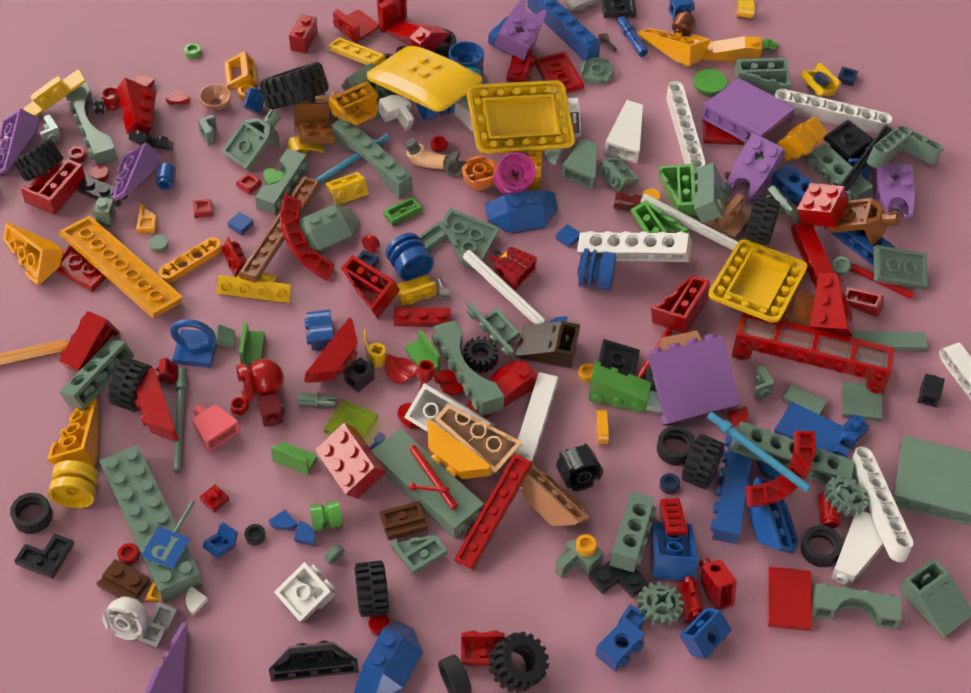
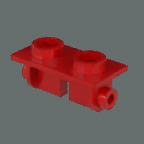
[222,237,247,277]
[677,576,704,622]

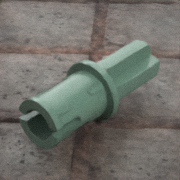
[297,392,336,408]

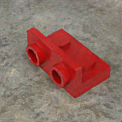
[506,49,535,82]

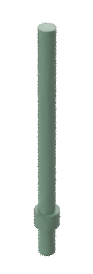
[173,368,188,473]

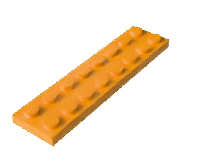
[60,216,183,319]

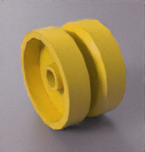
[48,460,99,508]

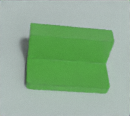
[239,322,265,366]
[405,330,441,371]
[271,441,318,475]

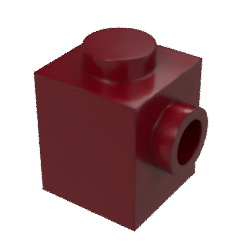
[257,393,285,427]

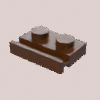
[379,501,428,540]
[96,559,151,599]

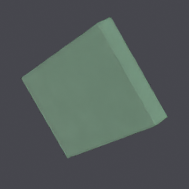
[873,245,928,290]

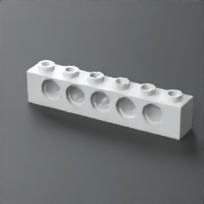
[577,231,692,262]

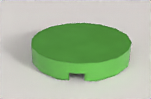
[693,69,727,97]

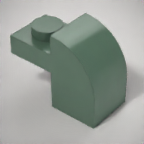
[555,539,604,578]

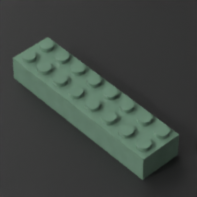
[99,445,203,603]

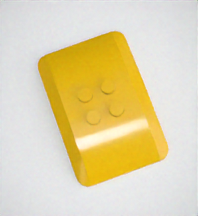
[367,46,482,112]
[467,80,575,154]
[708,240,807,323]

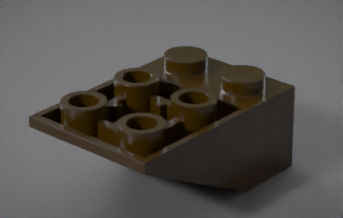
[516,321,580,368]

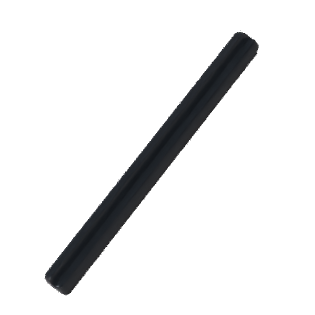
[840,125,892,191]

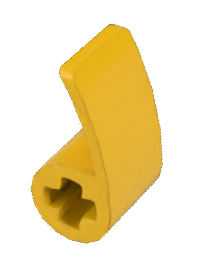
[737,0,755,19]
[287,136,324,155]
[364,329,386,368]

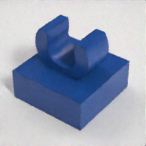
[843,414,870,441]

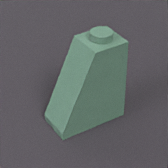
[561,138,597,190]

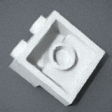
[274,562,336,623]

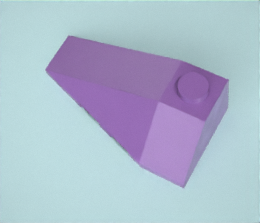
[0,108,39,175]
[113,142,161,201]
[145,622,189,693]

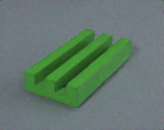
[383,196,423,226]

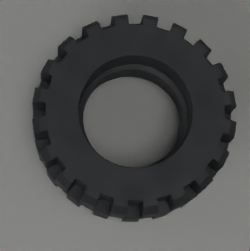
[259,62,329,110]

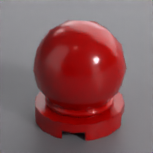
[236,359,284,402]

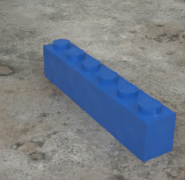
[527,0,601,61]
[710,427,752,544]

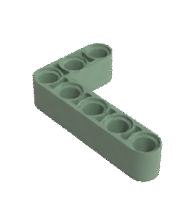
[867,126,944,168]

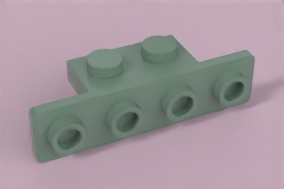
[466,301,520,360]

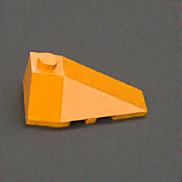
[701,36,762,62]
[3,222,63,285]
[47,398,99,467]

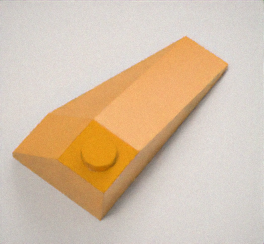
[638,28,711,66]

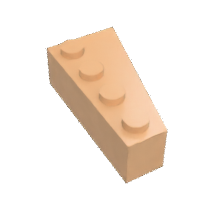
[435,404,523,474]

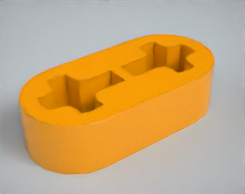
[596,410,609,444]

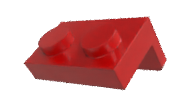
[461,630,505,666]

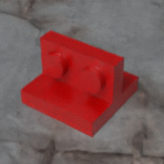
[377,0,407,33]

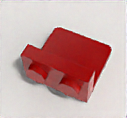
[333,9,379,43]

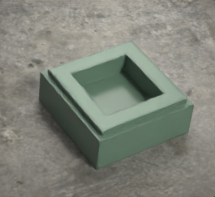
[215,324,235,349]

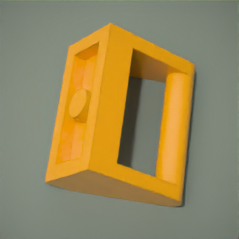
[225,51,258,89]

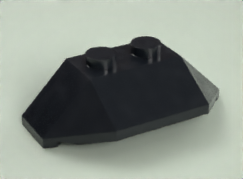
[269,640,359,682]

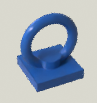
[170,319,218,368]

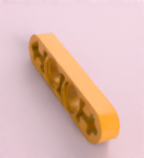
[158,237,222,284]

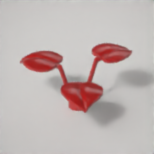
[385,354,464,429]

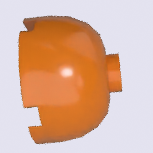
[462,156,497,191]

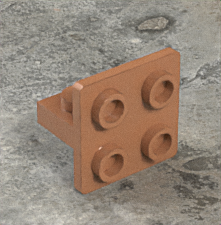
[706,194,750,239]

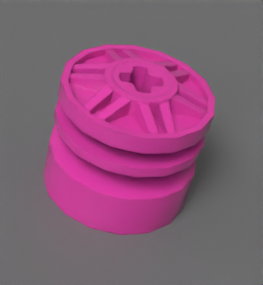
[494,152,536,195]

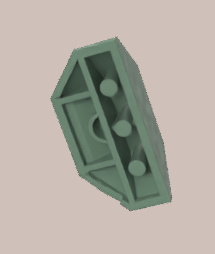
[299,204,360,252]

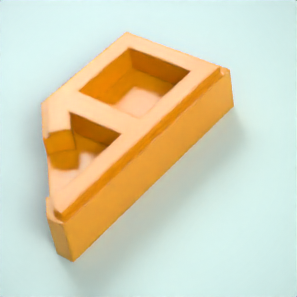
[136,204,157,234]

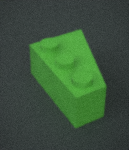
[658,164,697,218]
[630,201,692,247]
[588,360,651,412]

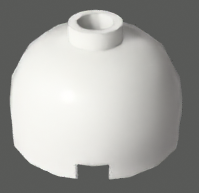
[102,597,148,640]

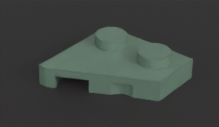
[391,535,448,575]

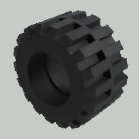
[13,139,64,181]
[745,196,780,245]
[108,358,153,412]
[682,434,725,490]
[354,560,389,617]
[488,632,549,693]

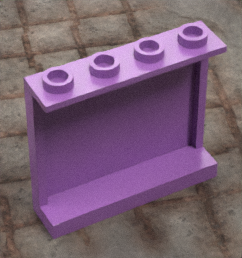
[701,78,795,143]
[644,333,740,424]

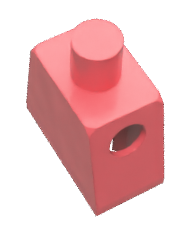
[192,404,240,453]

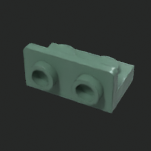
[597,157,640,192]

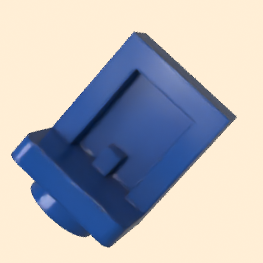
[202,522,238,558]

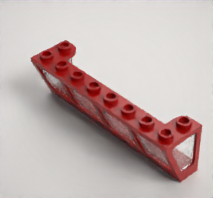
[731,312,895,395]

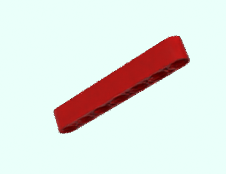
[791,223,852,322]

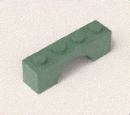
[255,148,309,215]
[811,584,902,630]

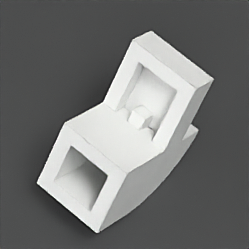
[377,95,414,131]

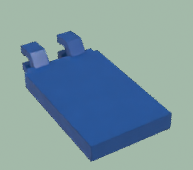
[774,402,858,458]

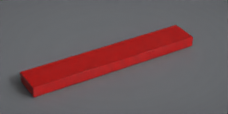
[454,453,533,571]

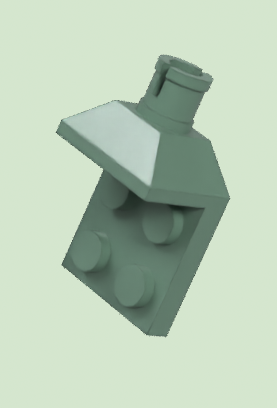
[221,109,281,171]

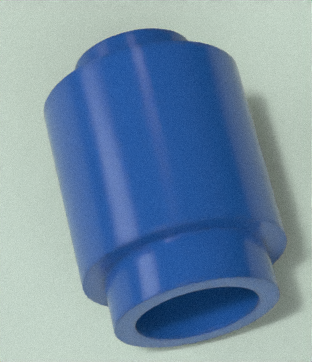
[156,163,176,190]

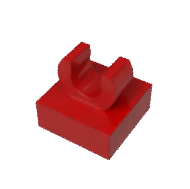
[155,357,178,384]
[200,484,229,513]

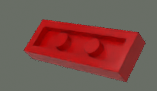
[393,307,451,327]

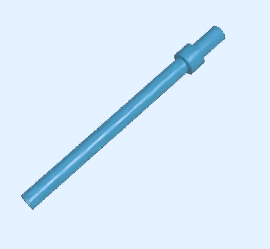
[314,134,390,184]
[707,412,811,492]

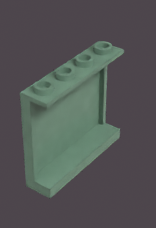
[892,436,971,526]

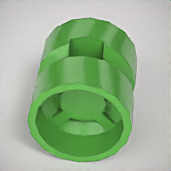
[309,500,343,532]

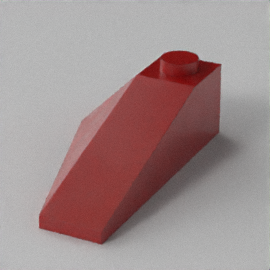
[385,19,450,52]
[466,360,537,418]

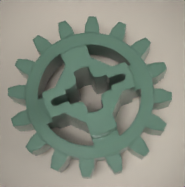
[824,475,869,516]
[637,581,684,627]

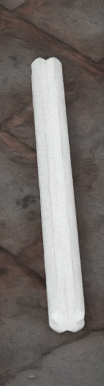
[641,194,739,251]
[463,250,546,324]

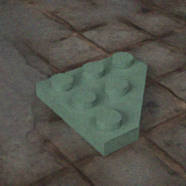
[442,208,500,270]

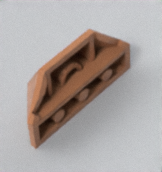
[522,464,590,526]

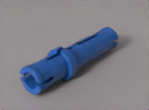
[617,16,648,57]

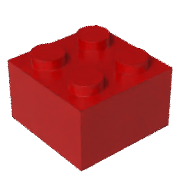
[797,183,849,228]

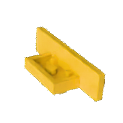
[23,70,86,117]
[217,272,292,303]

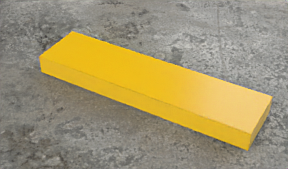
[328,37,386,67]

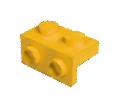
[800,63,841,97]

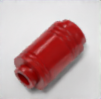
[817,490,841,529]

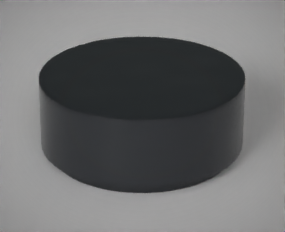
[244,524,266,546]

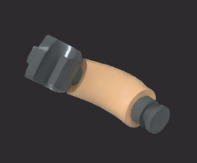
[404,138,466,177]

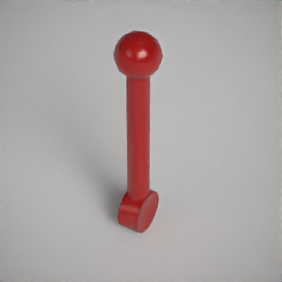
[409,483,450,494]

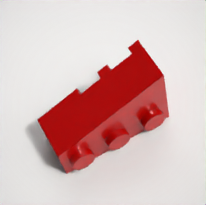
[116,77,156,135]
[20,159,85,215]
[341,255,400,319]
[810,273,853,336]
[651,275,710,333]
[59,310,120,372]

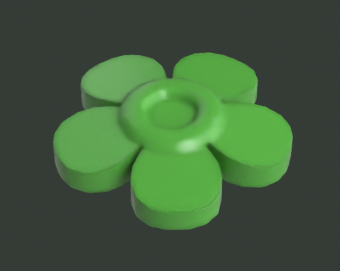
[762,38,778,51]

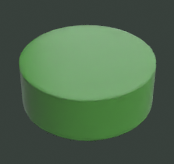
[184,43,201,59]

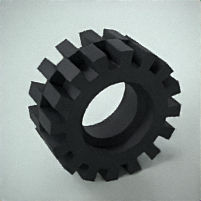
[464,336,498,373]

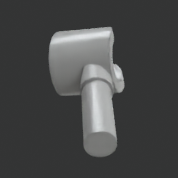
[437,278,450,299]

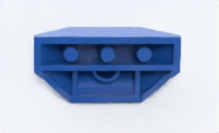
[485,190,558,233]
[747,477,799,553]
[354,620,423,693]

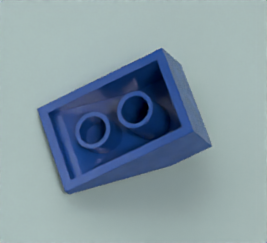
[651,521,698,581]

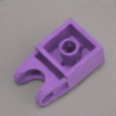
[494,0,547,60]
[727,133,786,203]
[872,163,915,219]

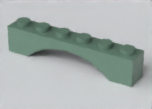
[66,78,118,165]
[332,119,413,198]
[432,320,504,416]

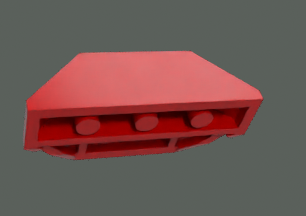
[304,317,358,383]
[135,367,179,442]

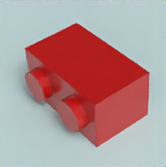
[289,14,318,54]

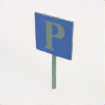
[141,500,195,570]

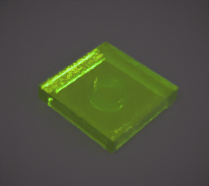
[324,399,378,439]

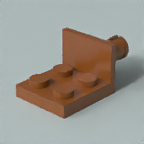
[294,100,335,144]
[827,198,901,245]

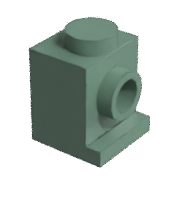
[93,198,116,227]

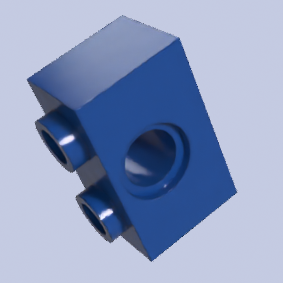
[679,607,732,659]
[595,617,645,671]

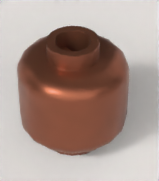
[671,12,696,36]

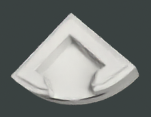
[186,586,208,616]

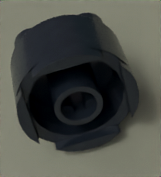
[556,444,603,492]

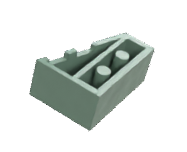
[734,57,792,94]
[694,162,730,224]

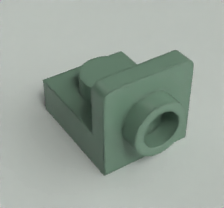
[198,115,217,145]
[753,365,775,399]

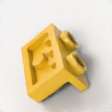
[325,172,369,205]
[396,274,436,306]

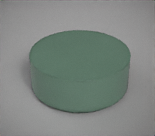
[149,235,168,253]
[832,256,852,275]
[324,544,344,564]

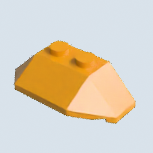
[328,81,378,126]
[427,419,493,479]

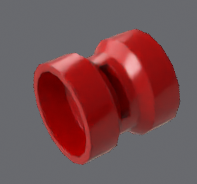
[102,87,120,111]

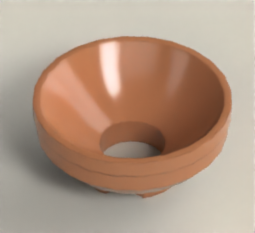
[199,84,231,111]

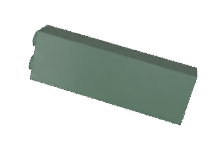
[372,428,484,538]

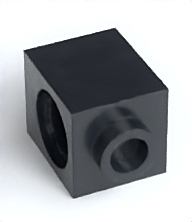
[344,357,375,392]
[917,374,945,408]

